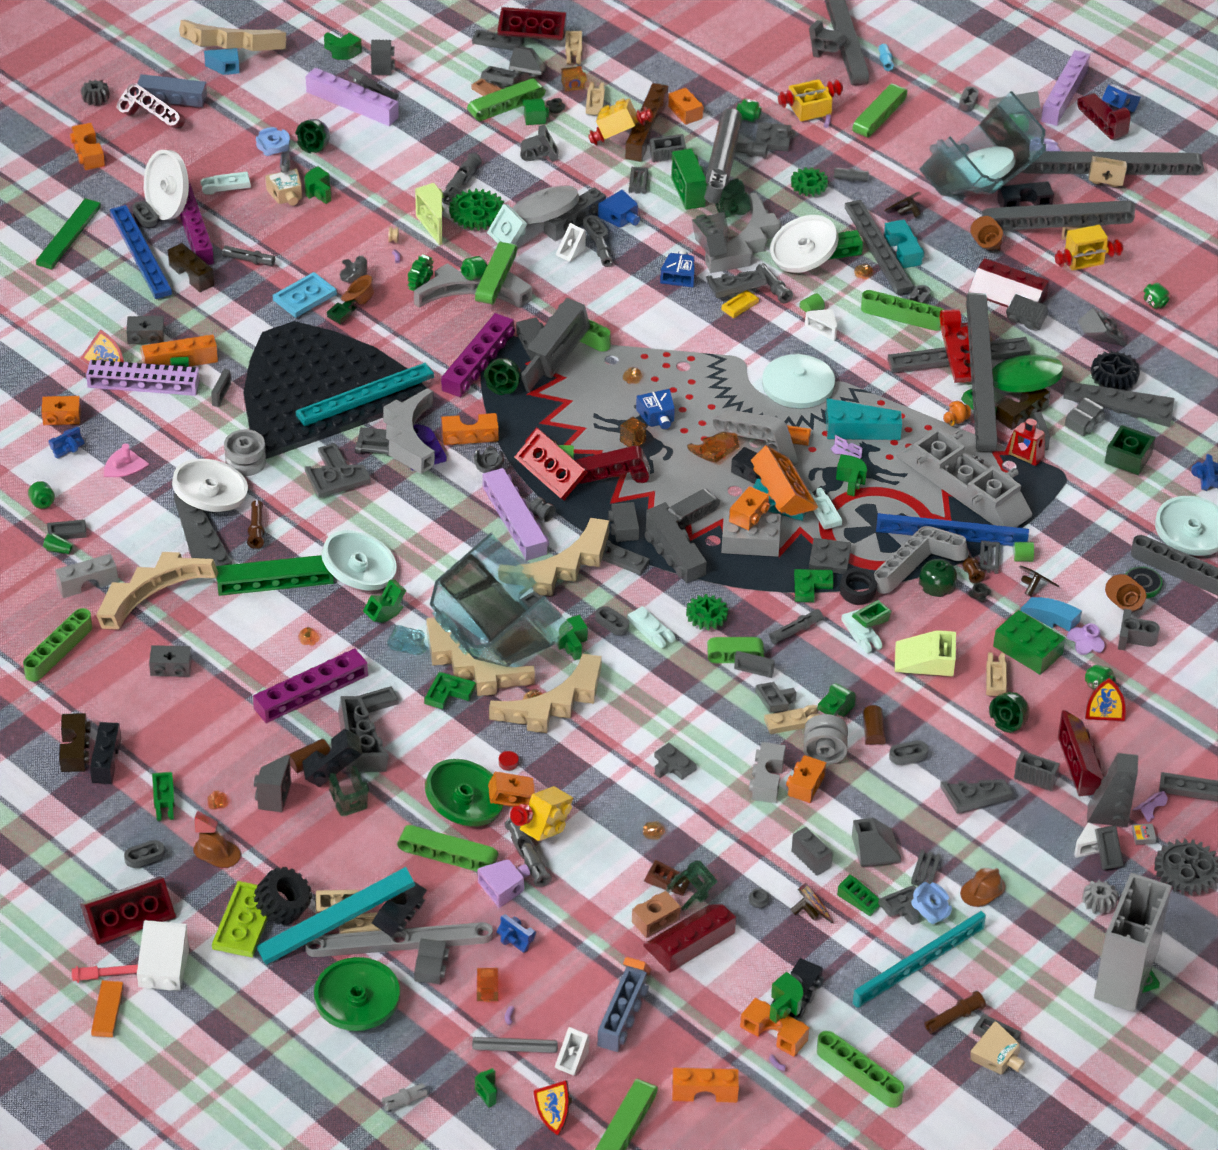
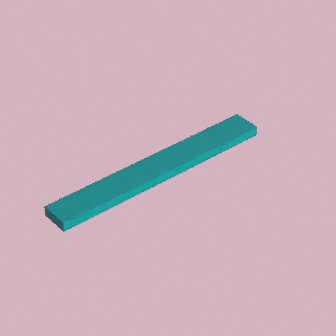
[296,362,434,426]
[256,867,416,965]
[852,911,986,1008]

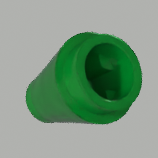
[43,533,73,554]

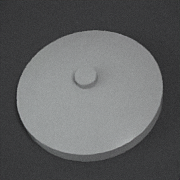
[512,185,579,224]

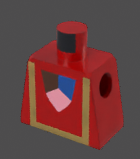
[1005,419,1045,466]

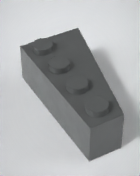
[692,212,729,257]
[645,502,707,583]
[338,696,389,772]
[1087,753,1138,827]

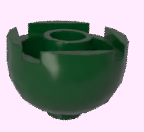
[295,119,330,153]
[484,358,521,395]
[919,559,957,597]
[989,692,1030,733]

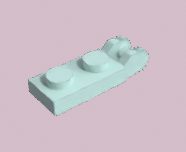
[200,172,251,194]
[809,488,842,530]
[627,606,675,648]
[841,609,882,653]

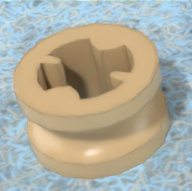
[388,227,399,243]

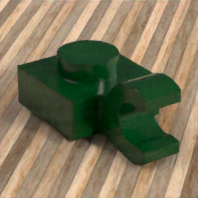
[326,299,356,325]

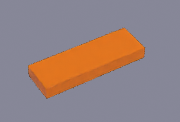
[91,980,123,1038]

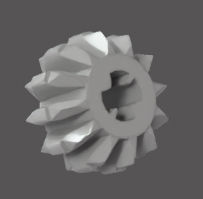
[1082,879,1118,915]

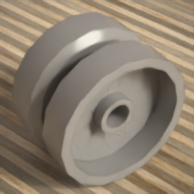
[224,429,266,476]
[803,714,848,765]

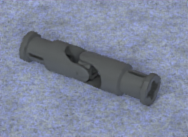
[442,153,482,205]
[505,818,552,887]

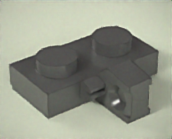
[755,682,797,713]
[654,743,697,780]
[878,885,920,925]

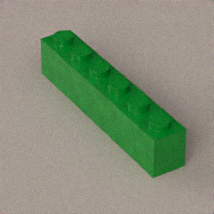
[216,555,334,596]

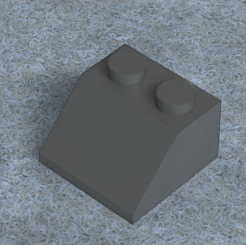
[254,755,292,813]

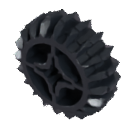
[1091,350,1140,391]

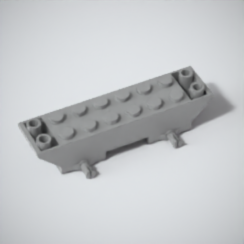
[897,428,1032,527]

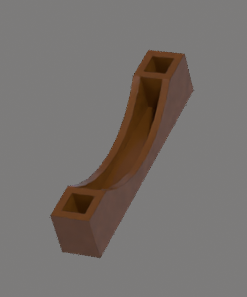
[625,83,668,162]

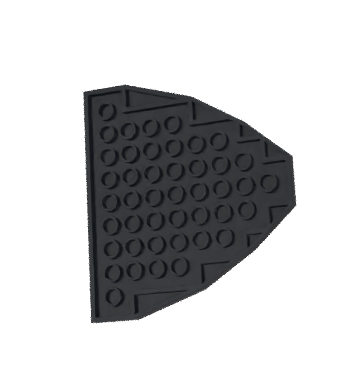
[243,321,427,459]

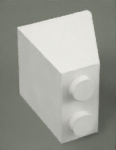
[137,920,189,991]

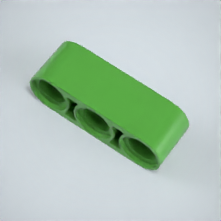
[580,319,611,352]
[707,637,764,663]

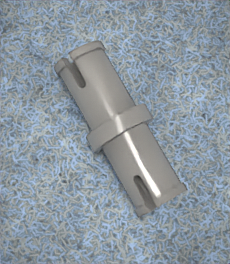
[382,1083,427,1111]

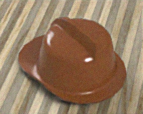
[970,216,1003,251]
[341,275,374,305]
[1105,574,1147,612]
[193,831,240,868]
[960,868,1006,907]

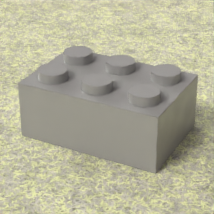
[721,510,781,557]

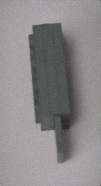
[521,298,590,393]

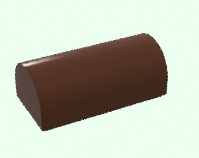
[863,705,886,745]
[288,738,330,773]

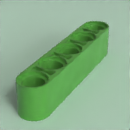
[467,78,546,121]
[852,83,908,138]
[475,241,517,305]
[861,290,944,331]
[23,608,92,682]
[397,825,499,872]
[816,1031,904,1108]
[595,1078,658,1150]

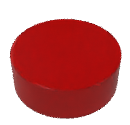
[498,751,519,771]

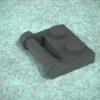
[355,427,389,456]

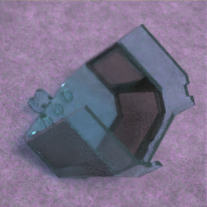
[919,91,1046,200]
[429,532,573,667]

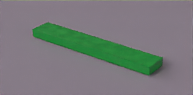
[36,198,101,270]

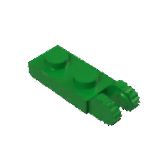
[152,772,175,821]

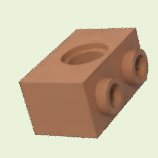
[632,891,681,938]

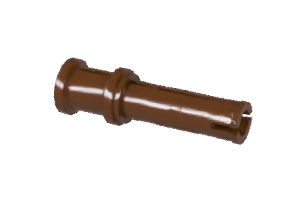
[247,500,265,549]
[958,534,985,584]
[924,990,986,1034]

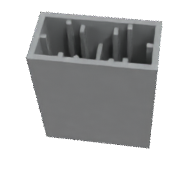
[1094,873,1172,1012]

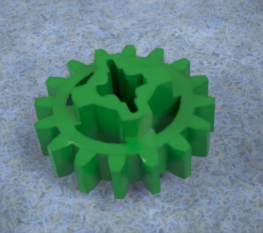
[791,167,828,197]
[407,254,434,291]
[686,594,728,630]

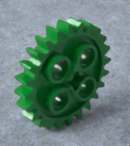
[449,188,504,231]

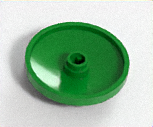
[992,354,1064,392]
[425,759,503,826]
[314,957,400,1031]

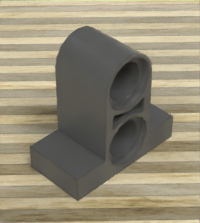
[809,20,847,58]
[520,125,559,162]
[1118,609,1160,651]

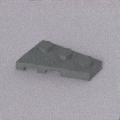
[348,69,399,100]
[706,270,767,299]
[305,465,371,499]
[940,780,1013,814]

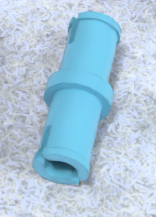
[878,44,894,71]

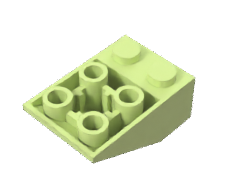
[895,630,956,676]

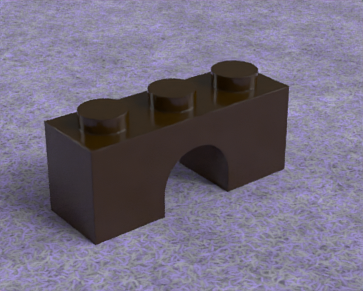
[168,243,214,293]
[996,388,1050,430]
[59,713,91,772]

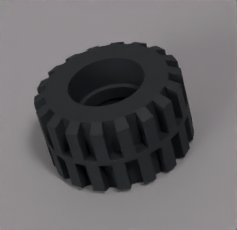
[254,867,312,925]

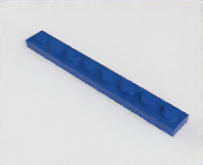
[110,205,172,299]
[876,513,1029,546]

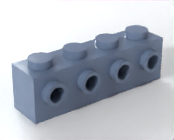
[136,74,207,107]
[597,967,649,1052]

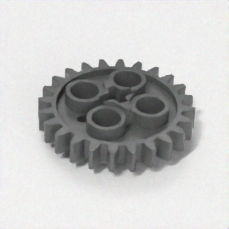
[1154,838,1218,896]

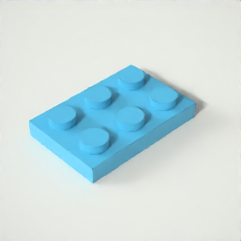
[273,272,337,318]

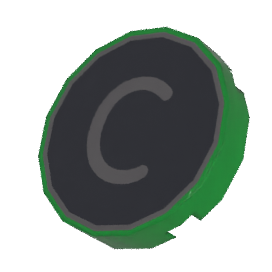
[1125,567,1162,599]

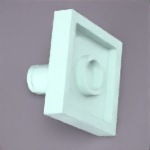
[487,204,527,244]

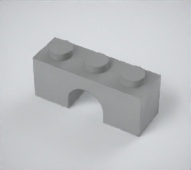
[55,554,118,598]
[749,742,786,803]

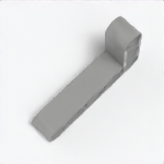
[713,410,798,466]
[874,526,968,594]

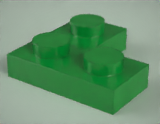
[794,569,833,602]
[424,672,476,709]

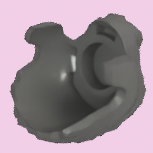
[339,256,367,283]
[474,446,504,473]

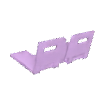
[831,436,862,459]
[1133,791,1168,822]

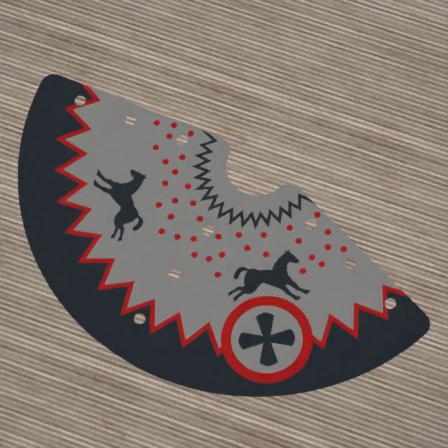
[480,336,1067,593]

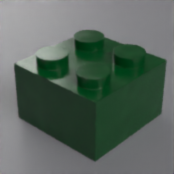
[1104,425,1155,475]

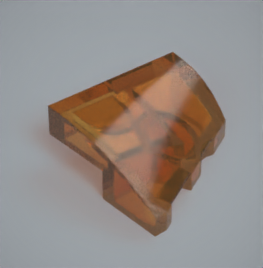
[687,432,740,462]

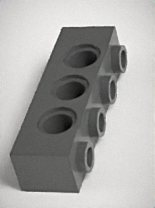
[544,187,606,241]

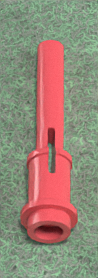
[71,964,138,983]

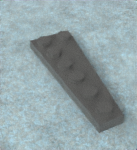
[1063,381,1175,427]
[174,494,232,566]

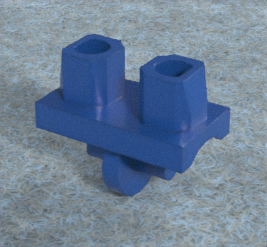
[48,427,85,459]
[1191,454,1218,491]
[496,914,536,953]

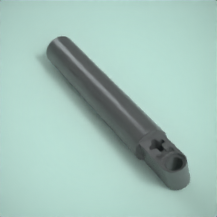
[704,108,742,203]

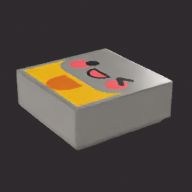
[1132,824,1156,845]

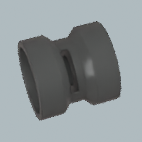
[529,497,556,522]

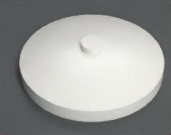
[144,150,189,220]
[770,215,839,273]
[172,459,248,512]

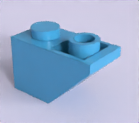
[204,48,240,75]

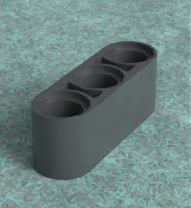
[668,488,720,529]

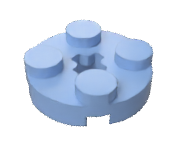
[256,127,290,156]
[911,882,952,924]

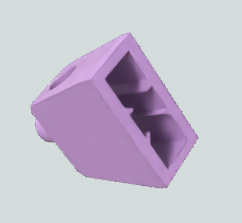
[478,859,530,908]

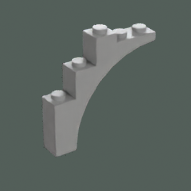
[705,193,781,273]
[414,263,532,308]
[383,388,435,474]

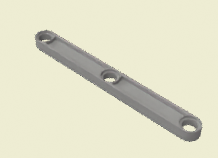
[305,922,493,957]

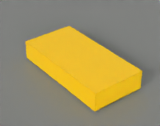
[721,290,759,318]

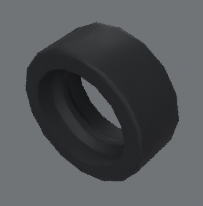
[840,568,877,605]

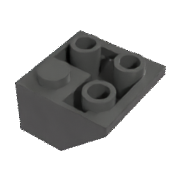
[509,45,546,77]
[1078,307,1127,347]
[852,818,901,867]

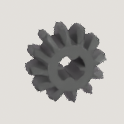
[81,79,110,106]

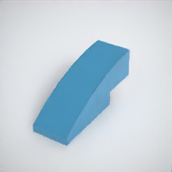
[1020,597,1082,631]

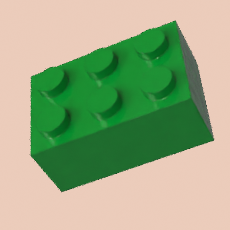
[671,148,707,210]
[993,610,1066,675]

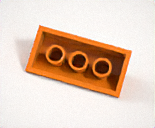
[140,334,218,367]
[751,445,818,516]

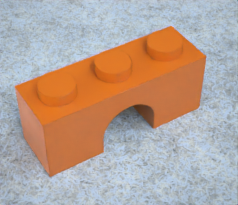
[69,123,105,170]
[441,413,498,445]
[740,997,809,1057]
[672,1068,739,1103]

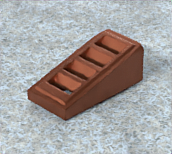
[644,859,692,896]

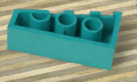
[825,398,902,440]

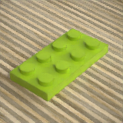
[212,881,268,958]

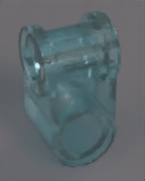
[387,625,426,655]

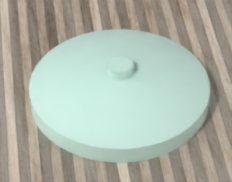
[948,147,1015,188]
[762,354,835,408]
[1155,496,1218,556]
[322,530,397,591]

